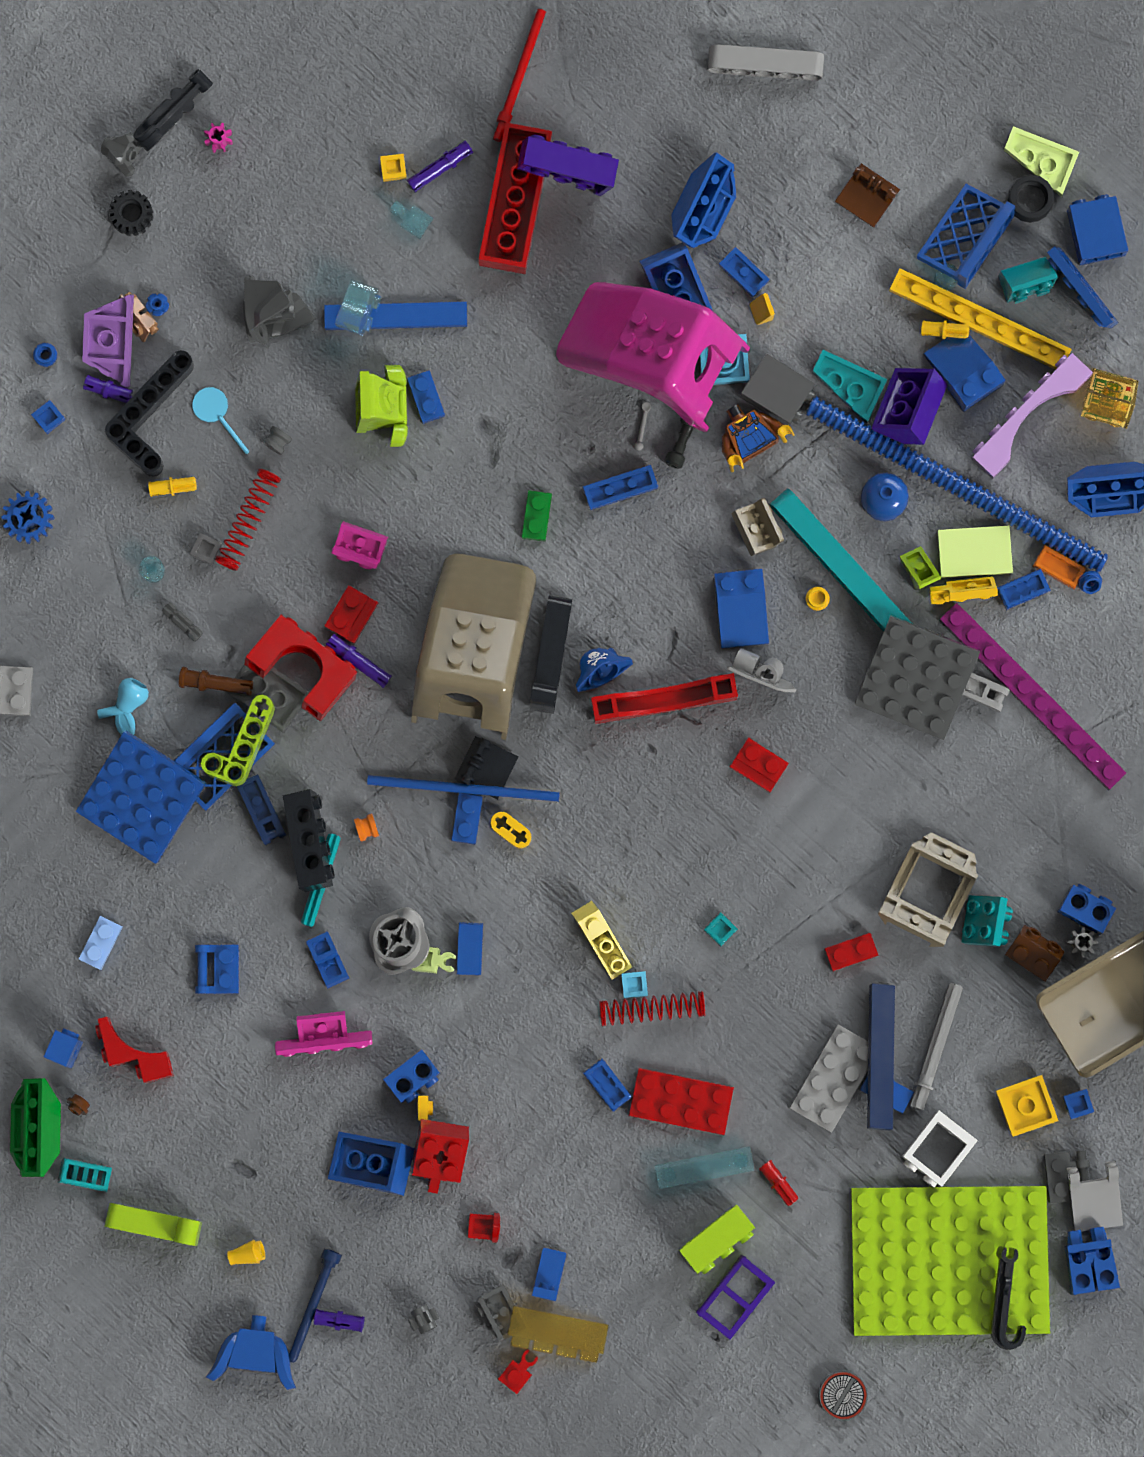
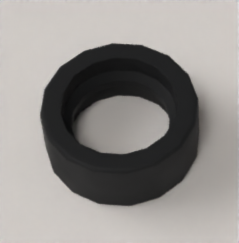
[1008,175,1054,223]

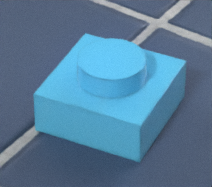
[621,971,648,998]

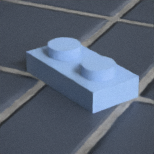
[79,916,123,970]

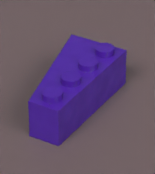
[517,135,619,196]

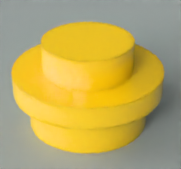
[805,587,830,611]

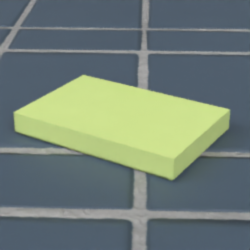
[937,526,1013,578]

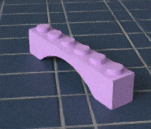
[972,353,1093,479]

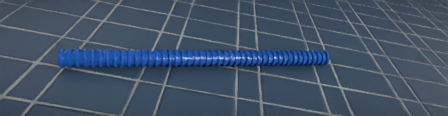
[806,396,1108,572]

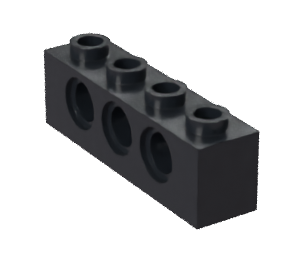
[282,789,335,892]

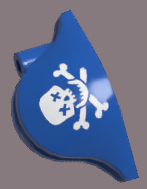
[576,648,633,692]

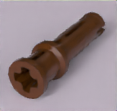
[179,666,253,696]

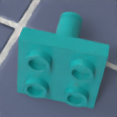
[961,895,1013,946]

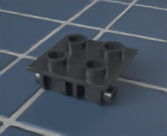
[455,736,519,800]

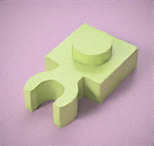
[412,947,456,974]

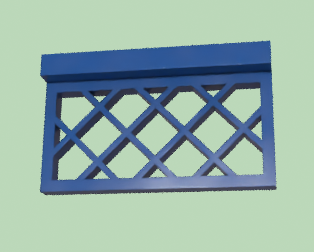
[917,184,1015,289]
[174,702,275,811]

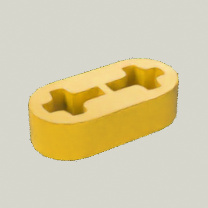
[491,812,531,849]

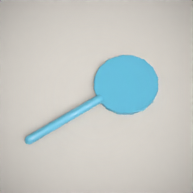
[192,387,249,454]

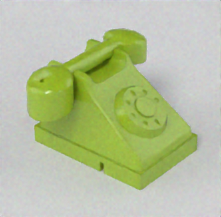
[355,365,408,447]

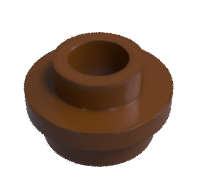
[67,1094,90,1116]

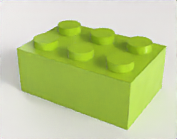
[678,1205,755,1274]

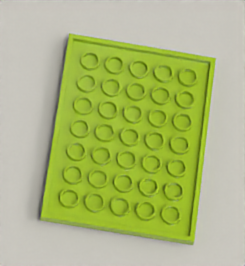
[851,1186,1050,1336]

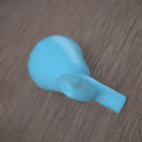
[97,678,149,735]

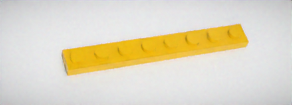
[889,268,1072,370]

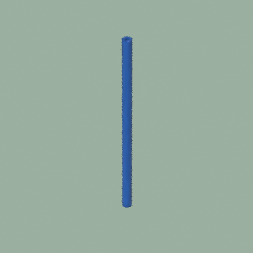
[367,775,560,802]

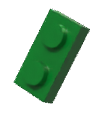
[522,490,552,542]

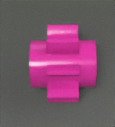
[204,123,233,153]

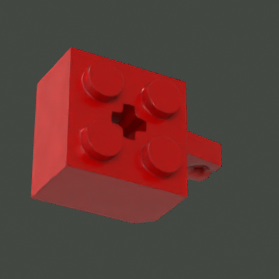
[412,1119,469,1194]

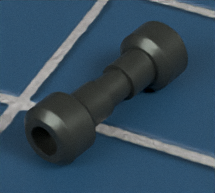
[664,418,696,469]

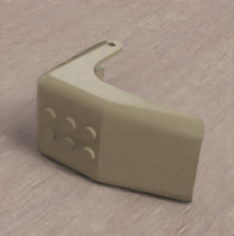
[411,554,536,740]
[1036,931,1144,1078]

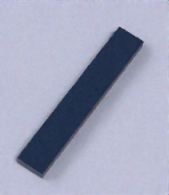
[867,983,895,1131]

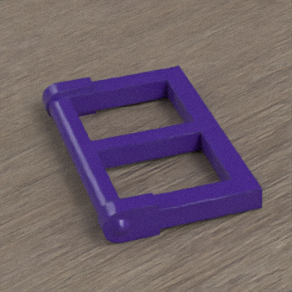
[696,1255,775,1340]

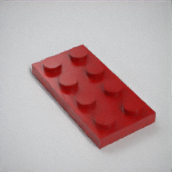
[629,1068,734,1135]

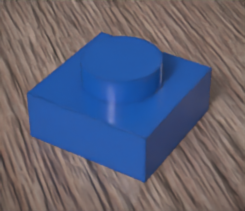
[31,400,66,434]
[1062,1089,1094,1120]

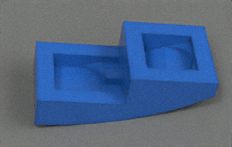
[457,922,483,975]
[306,931,350,989]

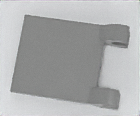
[1067,1161,1123,1232]

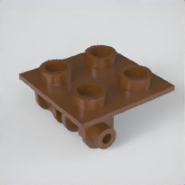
[835,163,900,228]

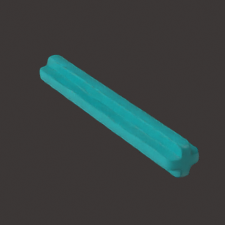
[301,833,341,927]

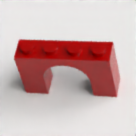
[244,615,357,722]

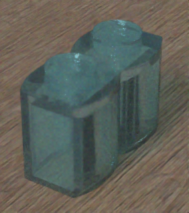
[335,279,381,336]

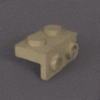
[731,498,784,556]

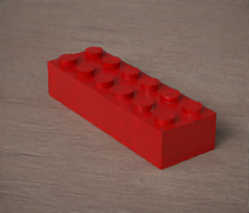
[479,122,552,275]

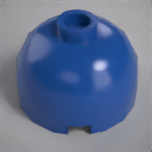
[861,473,909,521]

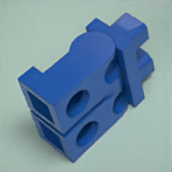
[1064,1227,1120,1295]

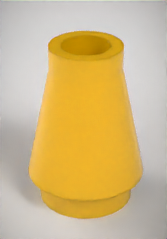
[227,1240,265,1265]

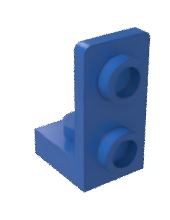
[532,1248,566,1301]

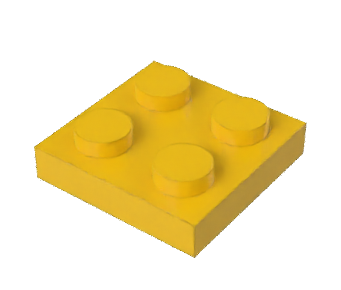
[995,1075,1059,1137]

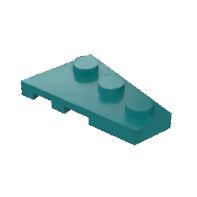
[812,350,887,423]

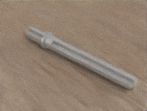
[910,983,963,1111]

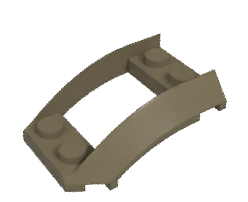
[878,832,978,947]

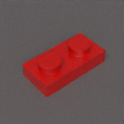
[825,933,879,972]

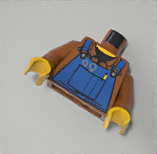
[722,404,795,472]

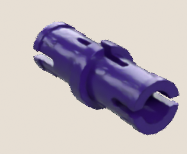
[83,375,133,403]
[314,1309,365,1332]

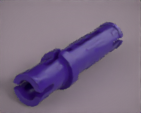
[407,140,473,192]
[325,634,392,688]

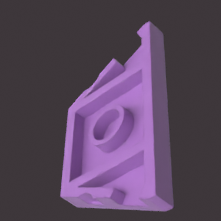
[82,294,134,387]

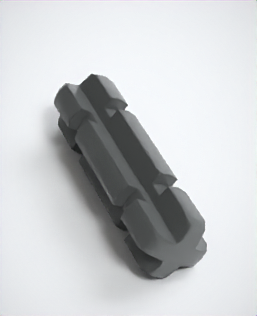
[162,602,203,642]

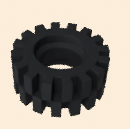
[109,190,153,236]

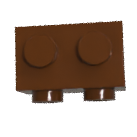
[1005,925,1064,982]

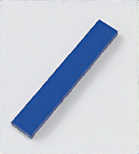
[324,302,467,330]

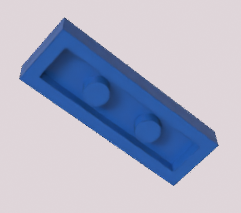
[583,465,658,510]

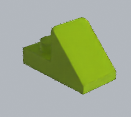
[900,546,941,590]

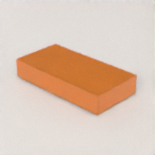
[1032,545,1086,590]

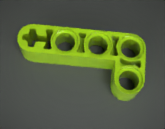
[201,695,275,786]
[104,1203,202,1246]

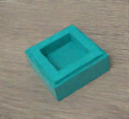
[704,912,738,947]

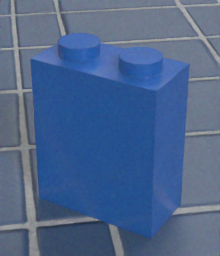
[1067,194,1128,265]

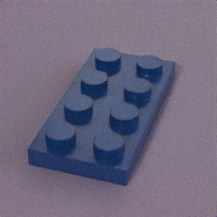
[1047,246,1119,329]

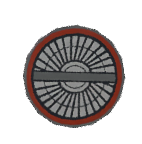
[819,1371,868,1420]

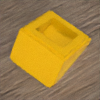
[749,293,775,325]

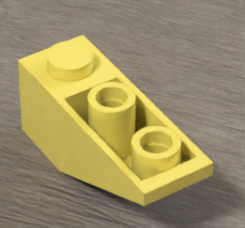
[571,901,632,980]

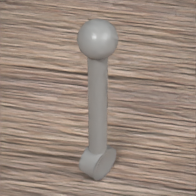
[634,402,651,451]

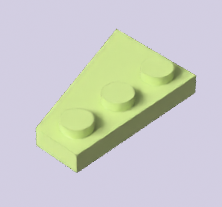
[1004,126,1079,197]

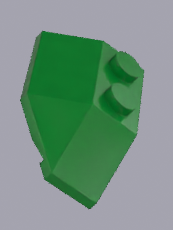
[10,1078,61,1177]

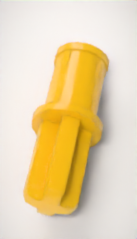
[921,320,970,339]
[148,477,197,497]

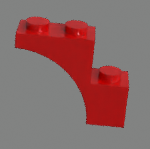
[95,1017,174,1083]

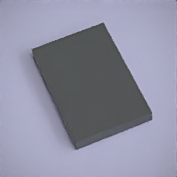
[225,665,309,733]

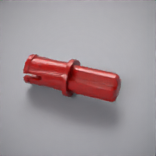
[759,1160,798,1206]

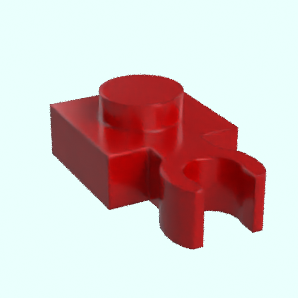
[498,1350,538,1394]

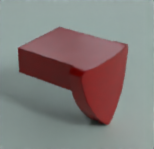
[468,1213,501,1243]

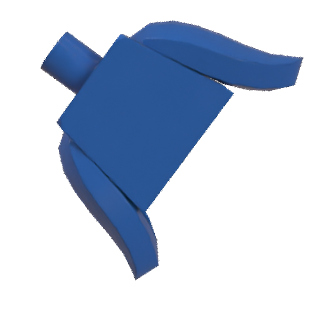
[206,1315,296,1390]

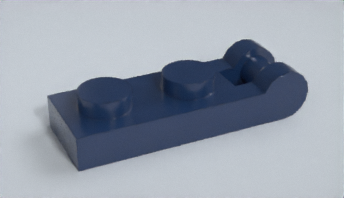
[237,774,287,845]

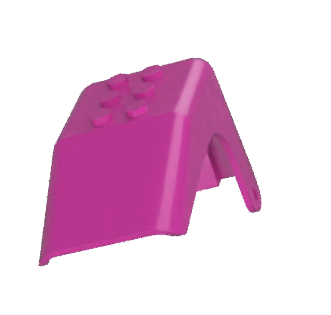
[556,282,750,432]

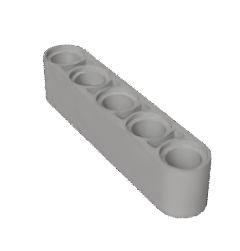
[708,45,824,81]

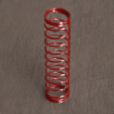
[215,468,281,571]
[599,990,705,1027]

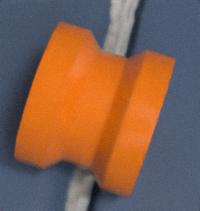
[354,814,379,842]

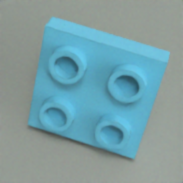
[700,334,750,385]

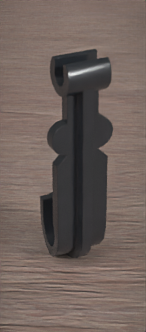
[133,69,213,152]
[991,1246,1026,1350]

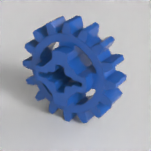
[1,491,55,544]

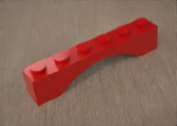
[591,673,738,724]

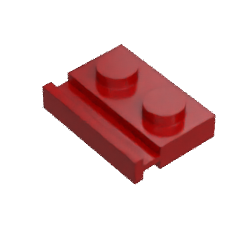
[324,585,379,644]
[729,737,789,793]

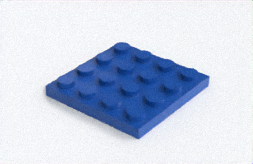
[76,730,206,864]

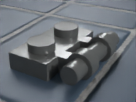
[1044,1150,1090,1203]

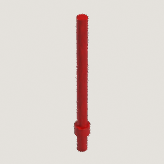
[493,9,546,142]

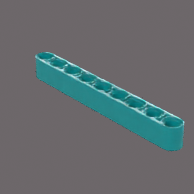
[769,488,913,632]

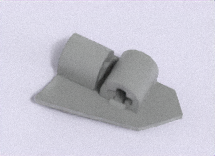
[727,648,796,693]

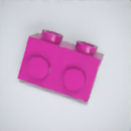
[331,521,388,569]

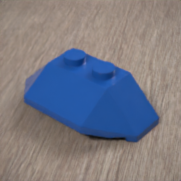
[671,153,736,248]
[1067,462,1144,518]

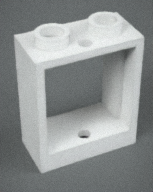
[902,1110,978,1188]

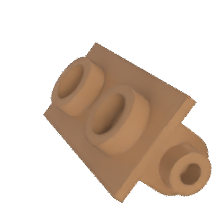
[118,292,159,342]

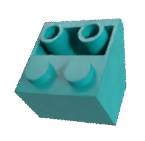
[998,257,1058,304]

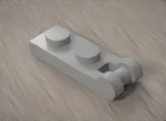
[962,673,1010,712]

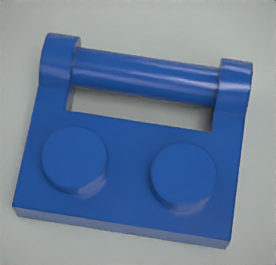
[195,945,239,994]

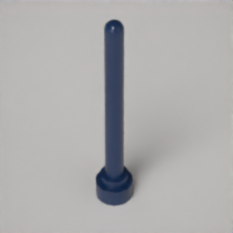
[289,1248,342,1363]

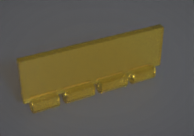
[508,1306,609,1363]

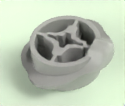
[369,907,429,975]

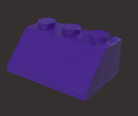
[872,368,948,445]

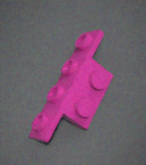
[275,1011,373,1057]

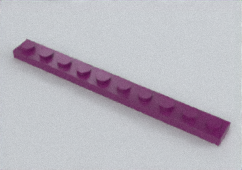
[939,603,1126,791]

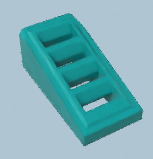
[57,1158,112,1192]

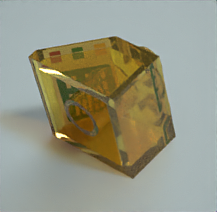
[1081,368,1139,429]

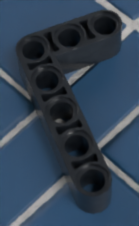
[105,350,194,477]
[530,595,573,714]

